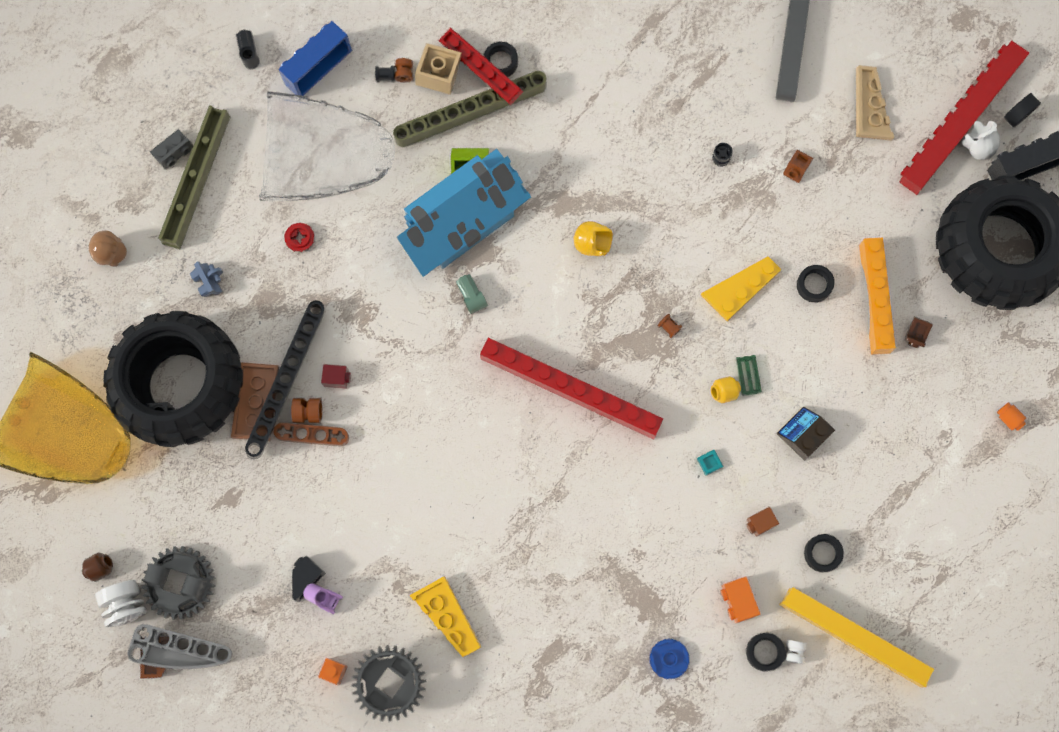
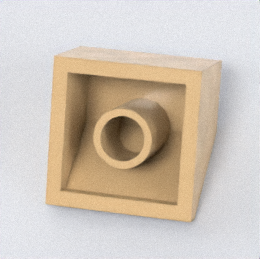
[415,43,461,95]

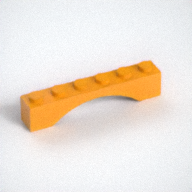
[859,237,896,355]

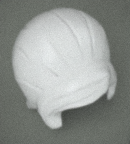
[961,121,1000,160]

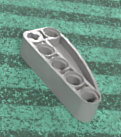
[127,624,232,669]

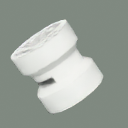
[784,640,807,664]

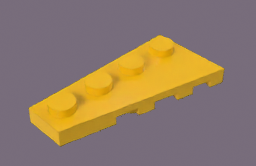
[701,256,781,321]
[409,576,482,657]

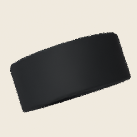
[484,41,518,77]
[1004,93,1041,128]
[797,265,835,303]
[804,534,844,573]
[746,633,786,672]

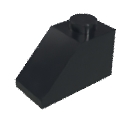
[292,556,326,602]

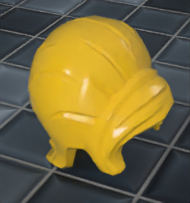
[573,221,613,256]

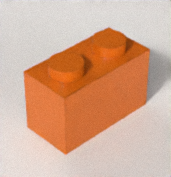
[720,576,761,623]

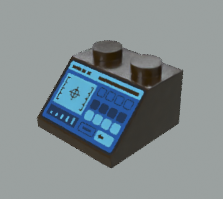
[776,406,835,461]

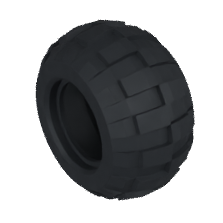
[936,175,1059,310]
[103,311,243,447]

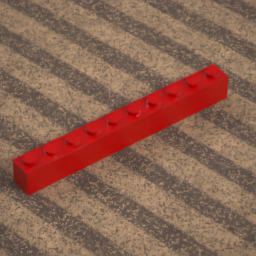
[899,40,1029,195]
[480,337,664,440]

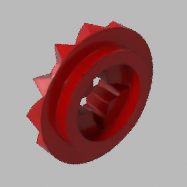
[284,223,315,252]

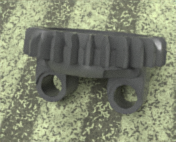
[141,546,216,620]
[351,645,427,722]

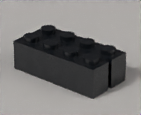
[987,131,1059,181]

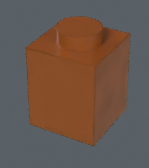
[746,506,779,537]

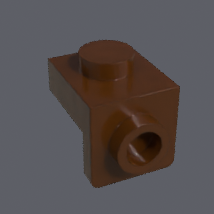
[905,316,933,348]

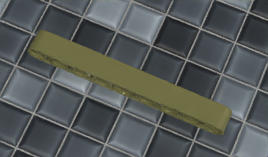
[393,71,547,147]

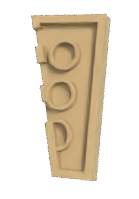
[856,65,894,141]

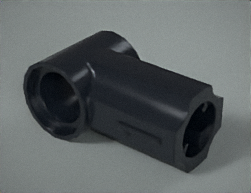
[236,29,259,69]

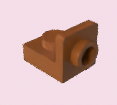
[783,149,813,183]

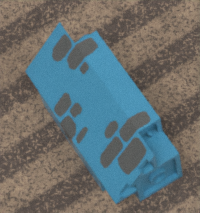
[397,149,531,277]

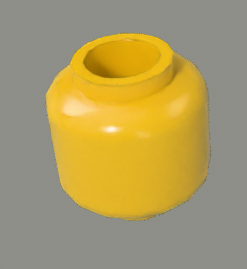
[711,376,741,403]

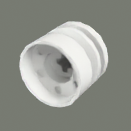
[95,580,147,627]

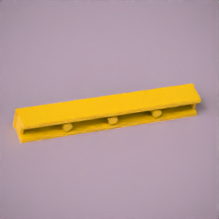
[779,587,934,688]

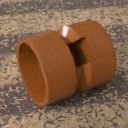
[291,398,322,423]

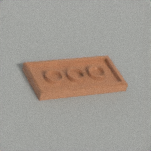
[231,362,279,441]

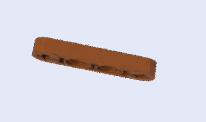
[273,423,349,447]

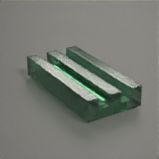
[736,355,762,396]

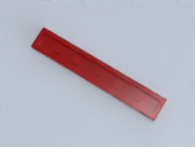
[438,27,523,105]

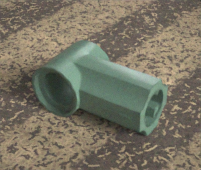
[456,274,488,314]

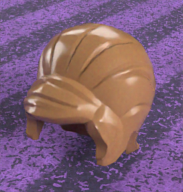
[88,230,127,267]

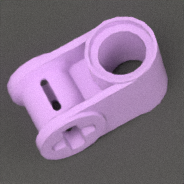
[304,583,343,615]

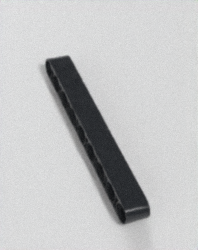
[245,300,325,460]

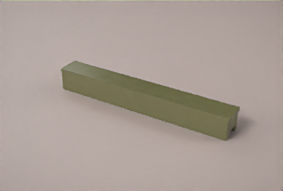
[158,105,231,250]

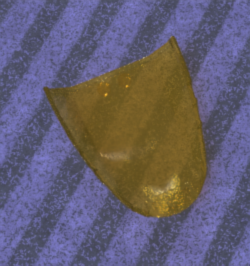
[0,351,131,484]

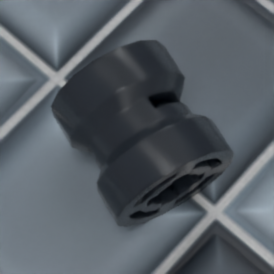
[712,143,733,167]

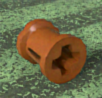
[657,314,683,339]

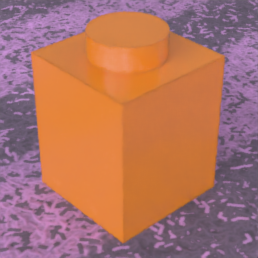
[318,658,348,685]

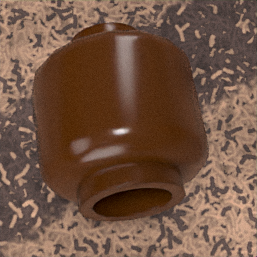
[82,552,113,582]

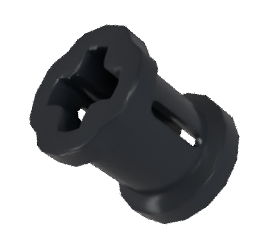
[375,66,395,83]

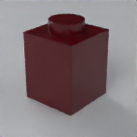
[321,364,351,389]

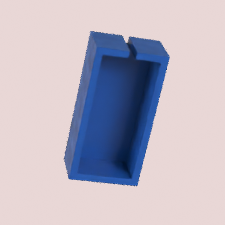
[278,21,352,99]

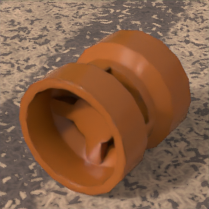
[395,58,413,82]

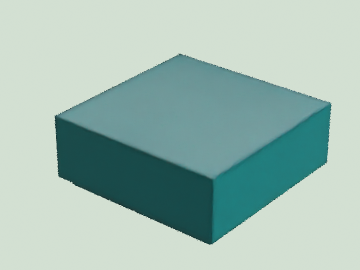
[697,450,723,476]

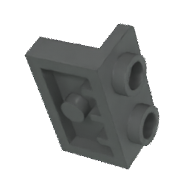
[150,129,193,170]

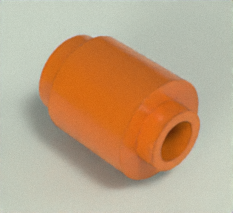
[997,402,1026,431]

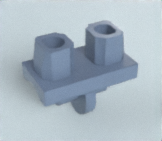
[190,261,223,297]

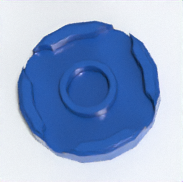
[649,639,690,679]

